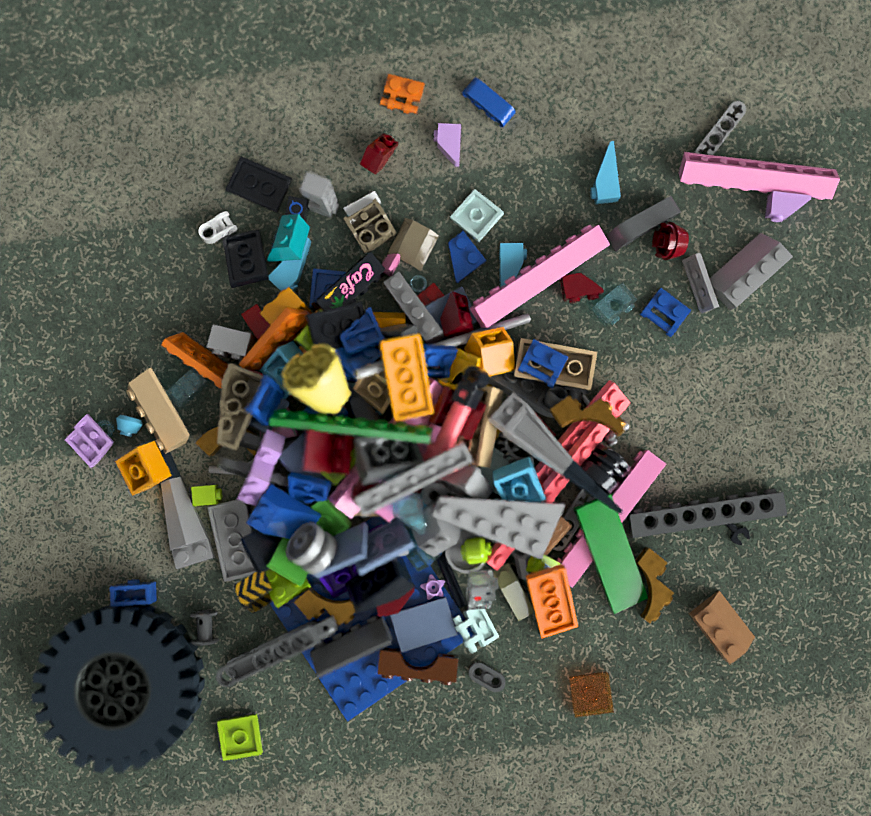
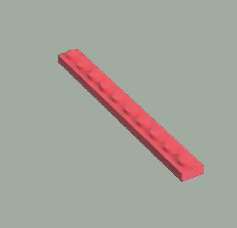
[486,411,617,571]

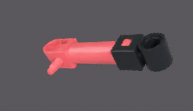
[423,366,490,472]

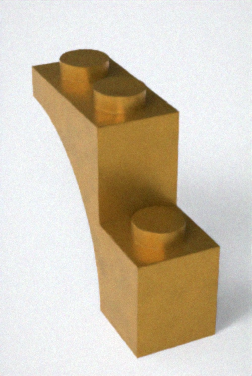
[550,396,626,437]
[635,547,674,623]
[294,587,355,626]

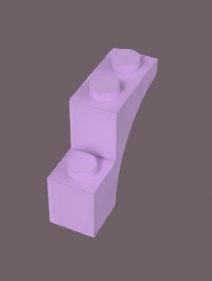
[237,429,286,506]

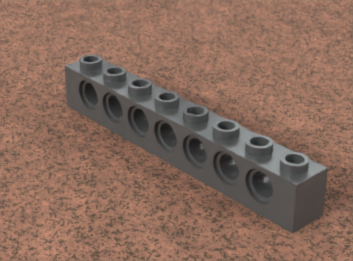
[627,488,787,538]

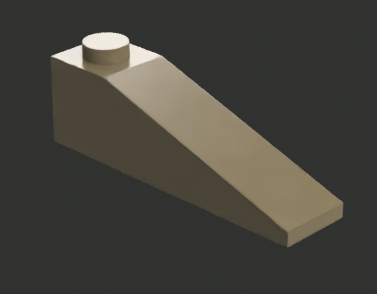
[217,363,263,451]

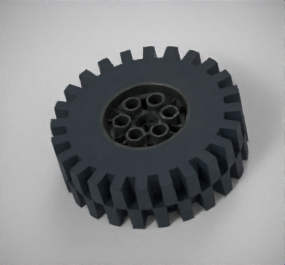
[32,605,205,773]

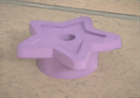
[420,575,445,600]

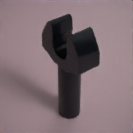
[722,512,750,545]

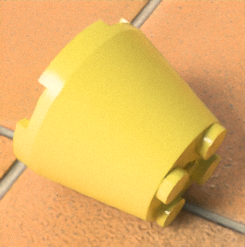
[282,344,351,414]

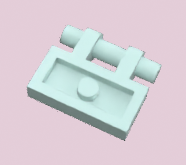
[453,602,499,654]

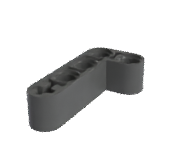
[606,196,681,252]

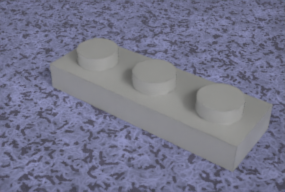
[682,253,719,314]

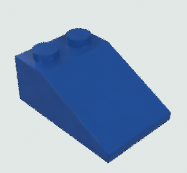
[246,484,321,539]

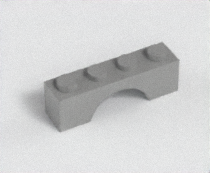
[300,171,339,218]
[383,272,445,345]

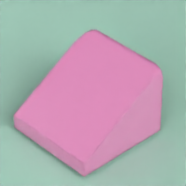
[382,253,401,277]

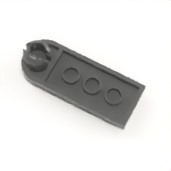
[476,370,569,417]

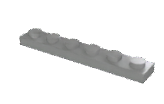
[354,442,473,517]

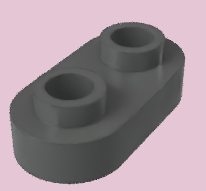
[469,661,505,692]

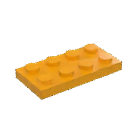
[379,334,434,422]

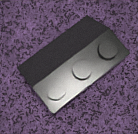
[355,436,424,485]

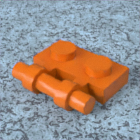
[380,74,425,114]

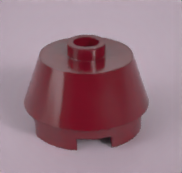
[652,222,689,260]

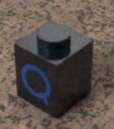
[285,196,309,222]

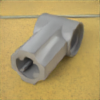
[512,549,531,579]

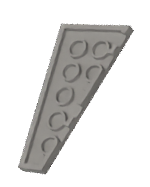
[431,496,565,559]

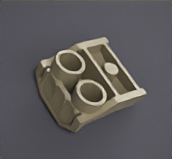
[343,198,397,254]
[388,218,439,271]

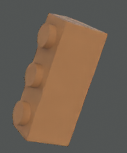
[689,590,755,664]

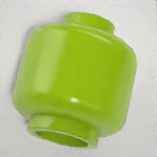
[461,537,491,564]

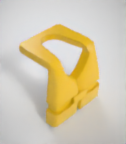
[438,348,481,390]

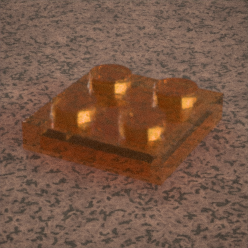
[569,672,614,718]

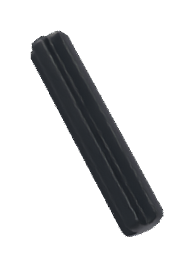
[436,553,467,608]

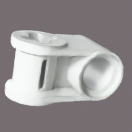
[199,211,238,244]

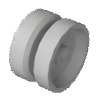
[286,522,337,574]
[445,528,485,573]

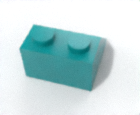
[267,214,310,262]

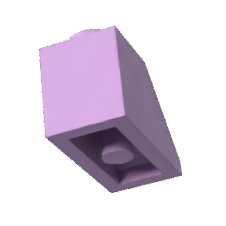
[434,123,461,167]
[765,191,811,222]

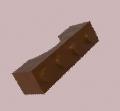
[377,647,458,685]

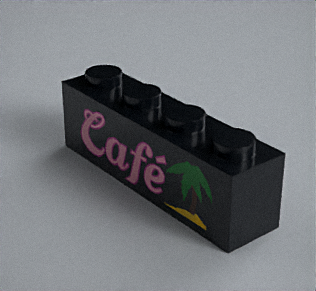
[311,252,386,311]

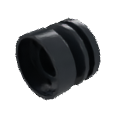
[581,444,630,494]

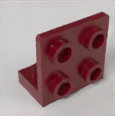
[428,386,486,440]
[302,430,353,475]

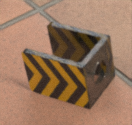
[234,571,273,613]

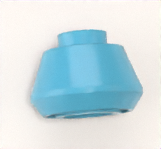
[116,415,143,437]

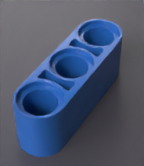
[462,78,516,128]

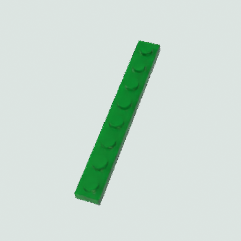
[270,409,433,443]

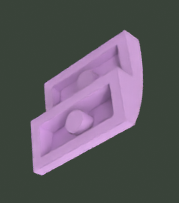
[65,414,114,468]

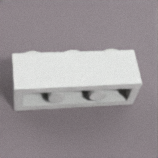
[344,191,381,217]

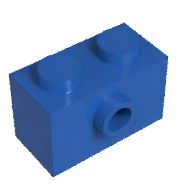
[110,579,157,607]

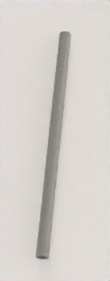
[354,313,531,380]

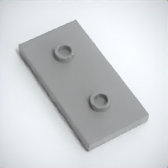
[207,499,256,582]

